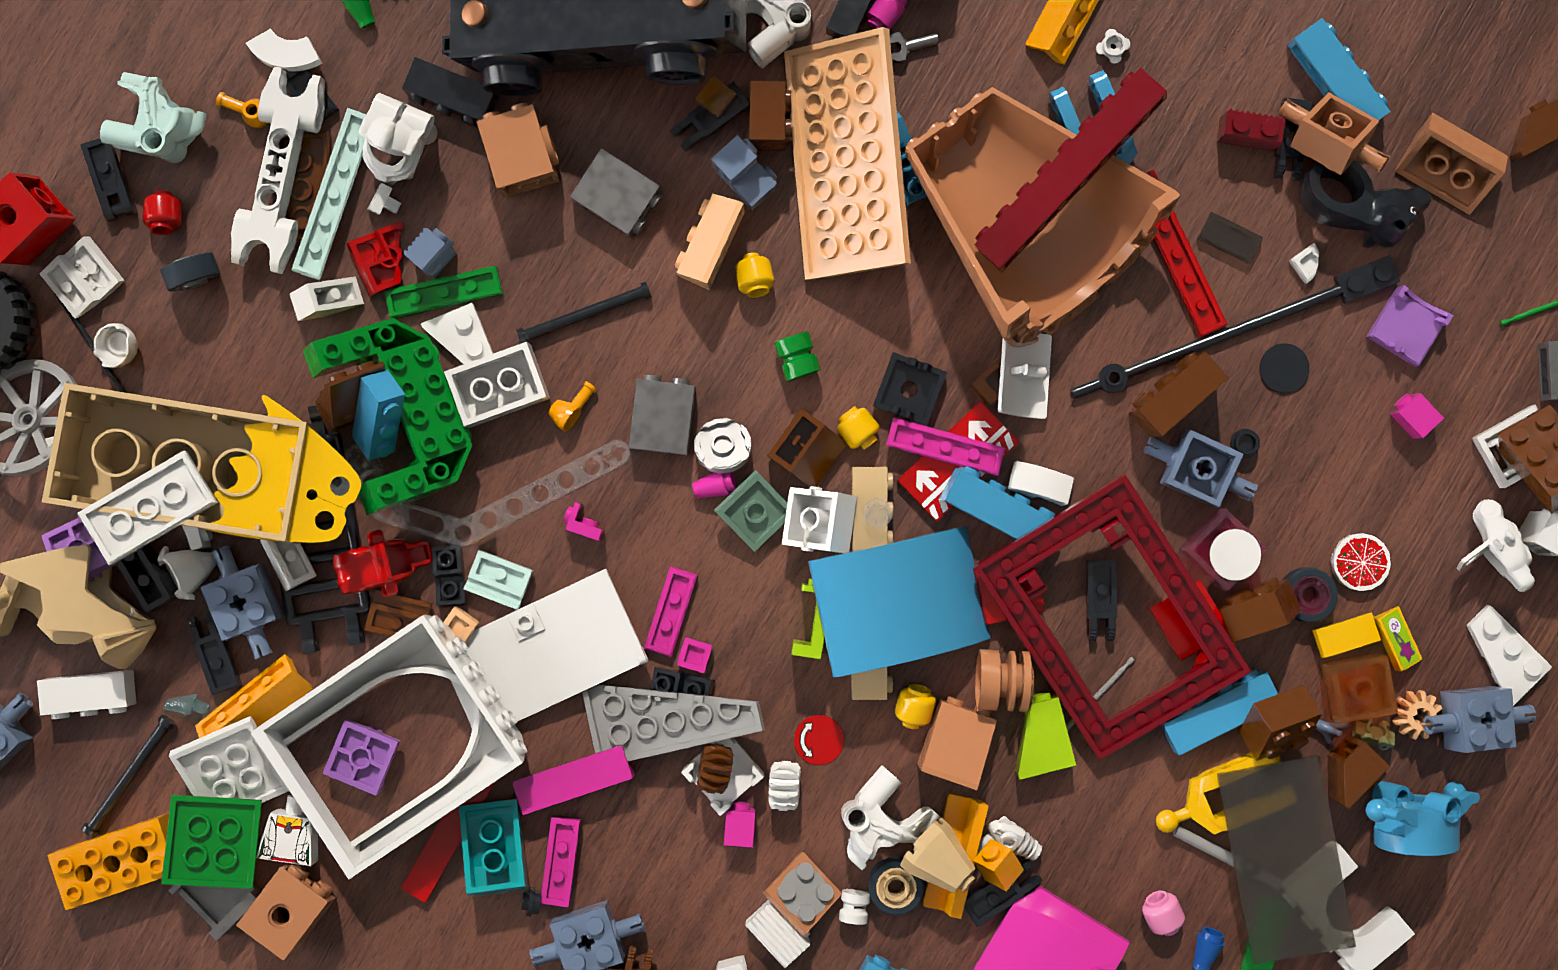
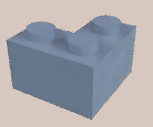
[711,135,778,211]

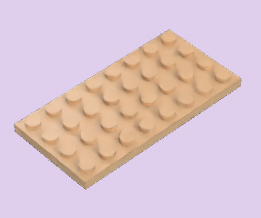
[784,27,911,280]

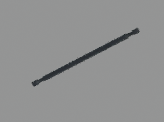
[54,293,126,393]

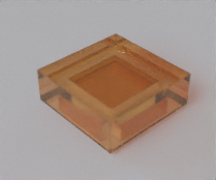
[695,76,736,118]

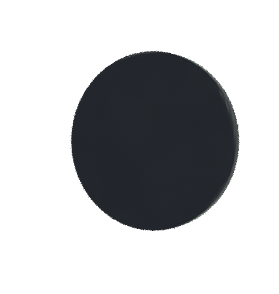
[1259,343,1309,393]

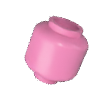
[1142,891,1185,936]

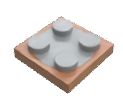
[763,852,842,936]

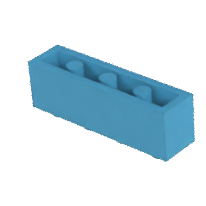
[1287,18,1391,120]
[939,466,1056,539]
[1160,668,1278,756]

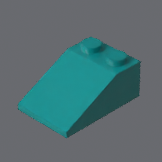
[459,799,529,897]

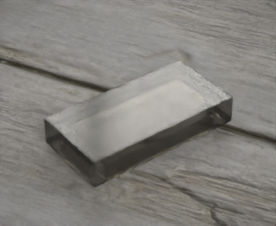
[1197,212,1263,264]

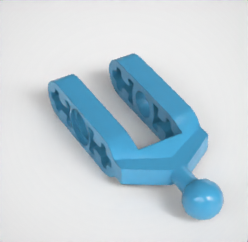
[1048,70,1138,164]

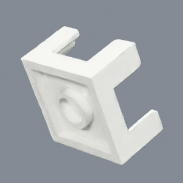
[681,738,764,816]

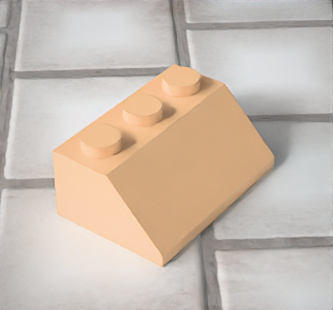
[675,194,745,290]

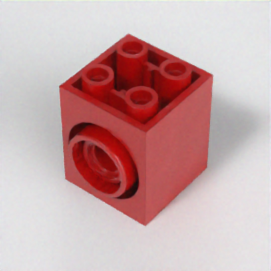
[0,172,76,265]

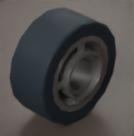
[160,252,221,292]

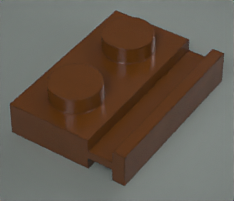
[364,589,433,637]

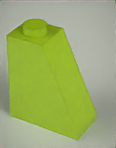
[1015,692,1076,780]

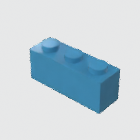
[352,370,405,461]

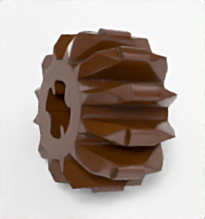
[697,743,734,794]

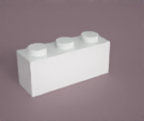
[37,670,137,719]

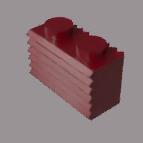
[1217,108,1286,151]

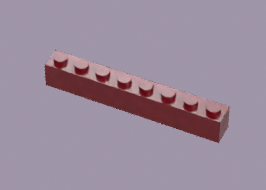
[974,67,1167,273]

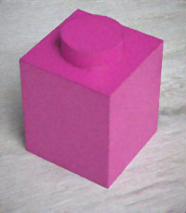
[1390,393,1444,439]
[724,802,756,848]

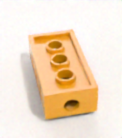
[47,813,169,911]

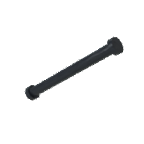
[517,281,652,343]
[81,715,176,838]

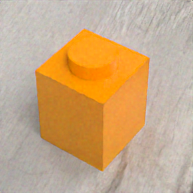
[973,839,1024,892]

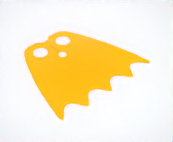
[204,395,361,543]

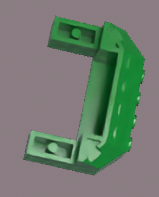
[302,318,472,516]

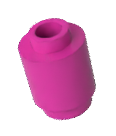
[866,0,907,31]

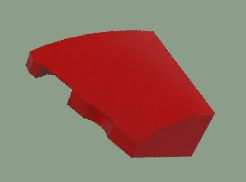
[346,221,403,297]

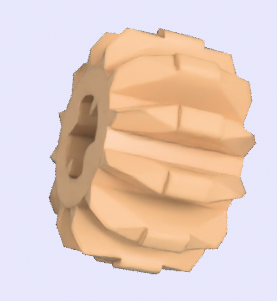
[1391,690,1443,740]

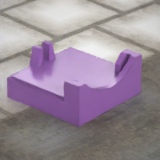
[1366,285,1454,367]
[41,517,117,582]
[322,718,401,796]

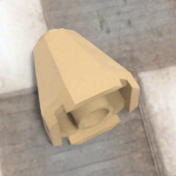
[900,818,975,893]

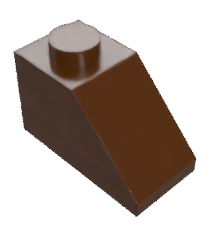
[1510,99,1558,162]

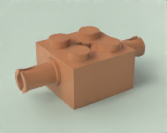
[1278,92,1390,175]

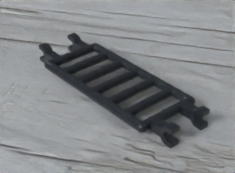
[263,405,371,654]

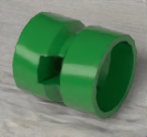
[774,331,821,382]

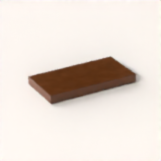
[272,132,333,248]

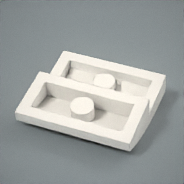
[40,236,125,318]

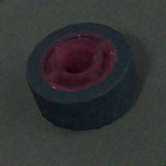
[1282,568,1338,622]

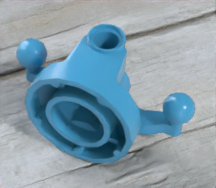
[1366,781,1480,856]

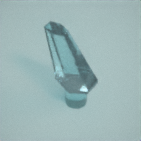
[163,694,210,715]

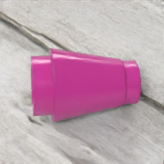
[692,472,737,499]

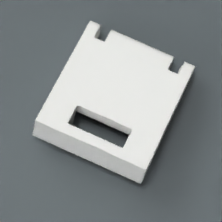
[1472,405,1538,488]

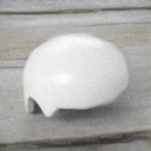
[93,323,138,368]

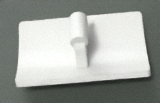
[998,334,1052,419]

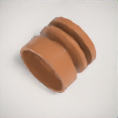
[975,649,1034,712]

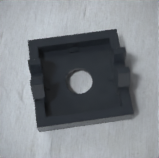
[873,352,947,426]

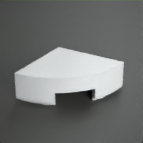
[1289,243,1319,284]

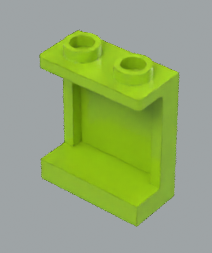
[792,578,824,659]

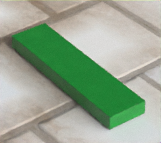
[384,266,504,319]

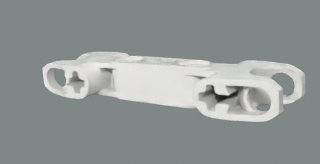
[231,67,325,274]

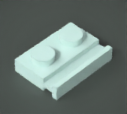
[464,550,534,610]

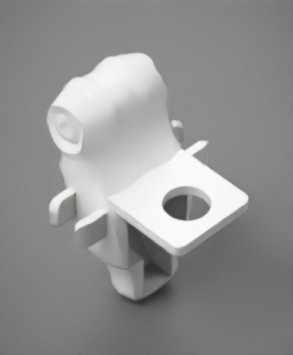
[1457,499,1535,592]

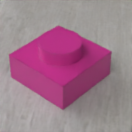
[677,637,713,673]

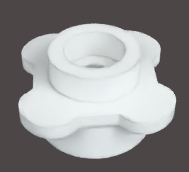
[1096,29,1130,64]

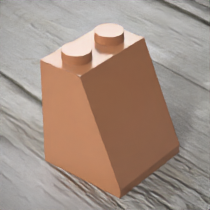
[917,696,997,790]

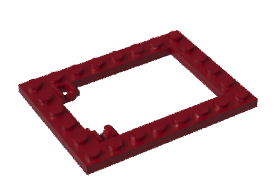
[974,473,1251,760]

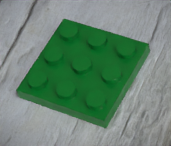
[161,795,262,889]

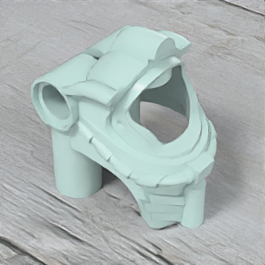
[100,72,207,163]

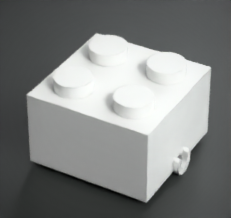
[782,486,857,553]

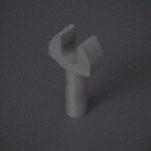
[890,32,939,64]

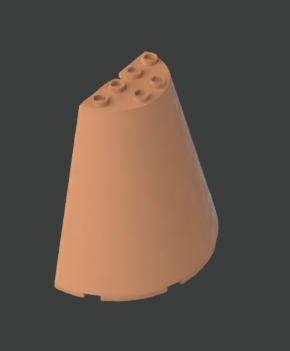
[904,87,1181,348]

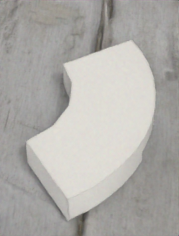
[246,29,322,72]

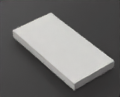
[78,450,218,565]

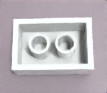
[444,342,550,428]

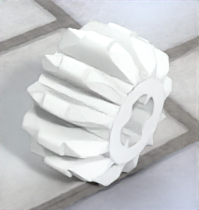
[769,761,801,811]

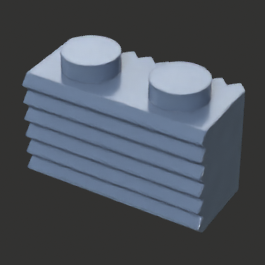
[404,228,457,278]

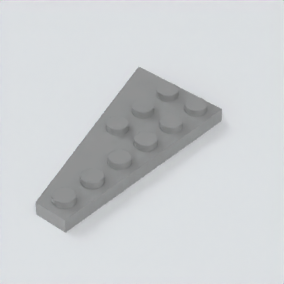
[582,684,765,761]

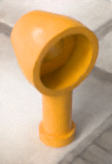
[216,92,268,128]
[548,381,597,432]

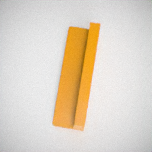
[1025,0,1099,64]
[195,654,312,738]
[921,793,989,919]

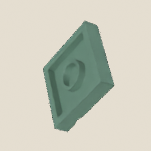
[714,470,788,552]

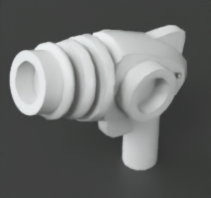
[977,816,1042,861]

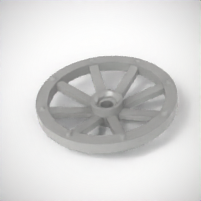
[0,359,77,477]

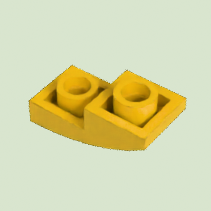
[1312,612,1381,658]

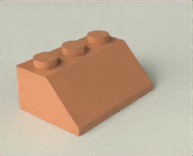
[1395,113,1508,215]

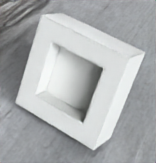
[368,183,401,215]

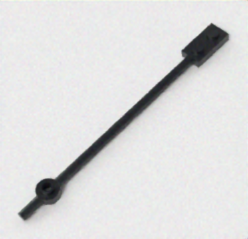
[1070,255,1401,399]

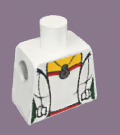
[256,795,319,866]

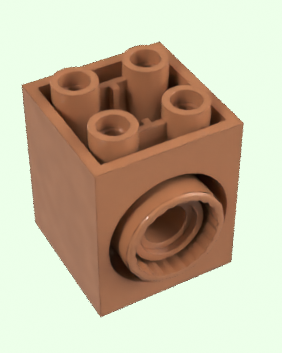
[477,103,560,198]
[236,863,336,961]

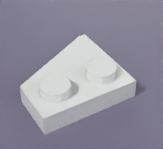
[421,303,494,364]

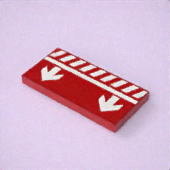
[897,401,1020,522]

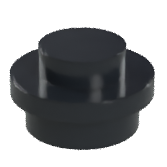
[1230,429,1260,458]
[521,887,541,917]

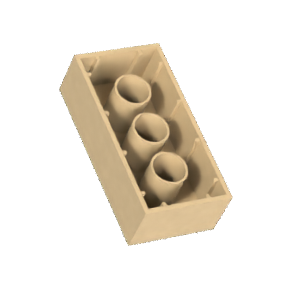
[42,383,319,544]

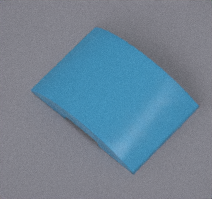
[808,526,990,677]

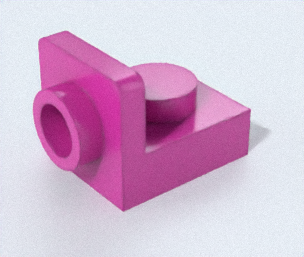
[563,502,605,541]

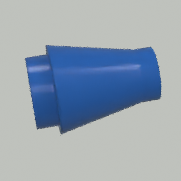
[1192,927,1225,970]

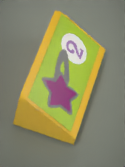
[1374,606,1422,672]

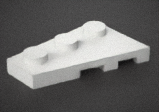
[1466,605,1552,706]

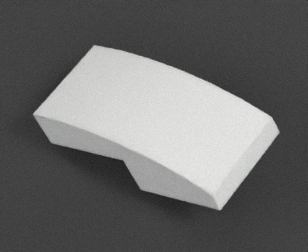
[1008,461,1074,506]

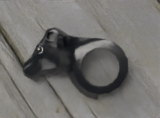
[1299,161,1431,248]

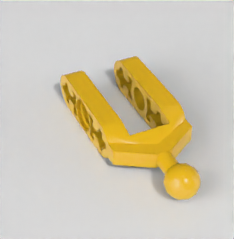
[1156,752,1298,835]

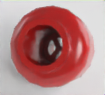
[142,190,182,235]

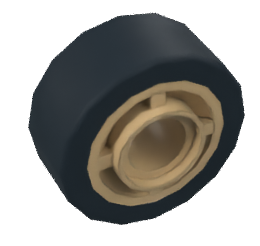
[868,857,924,915]

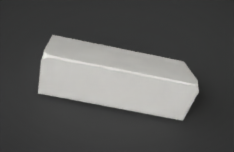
[260,540,317,591]

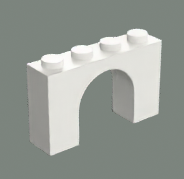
[1280,839,1415,970]

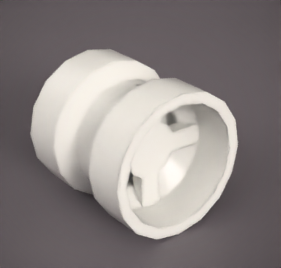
[839,889,870,925]

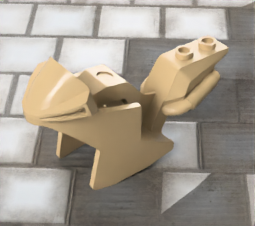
[0,545,157,669]

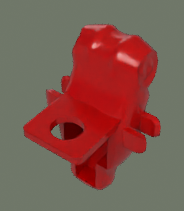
[333,530,432,597]

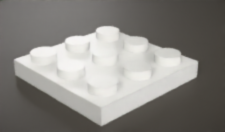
[169,716,289,803]

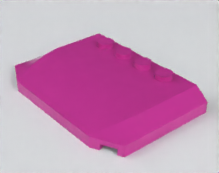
[972,886,1130,970]

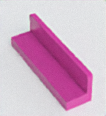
[513,745,636,815]

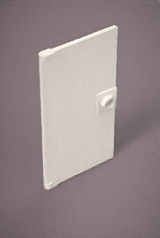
[451,569,649,728]

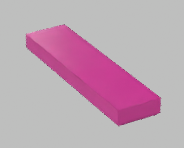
[886,418,1005,476]

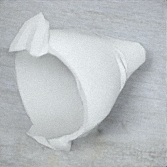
[157,546,217,600]

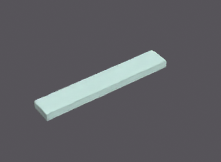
[291,108,366,281]

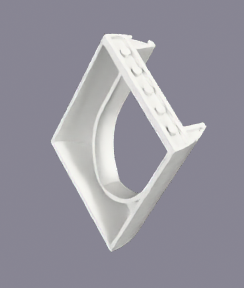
[250,615,527,879]

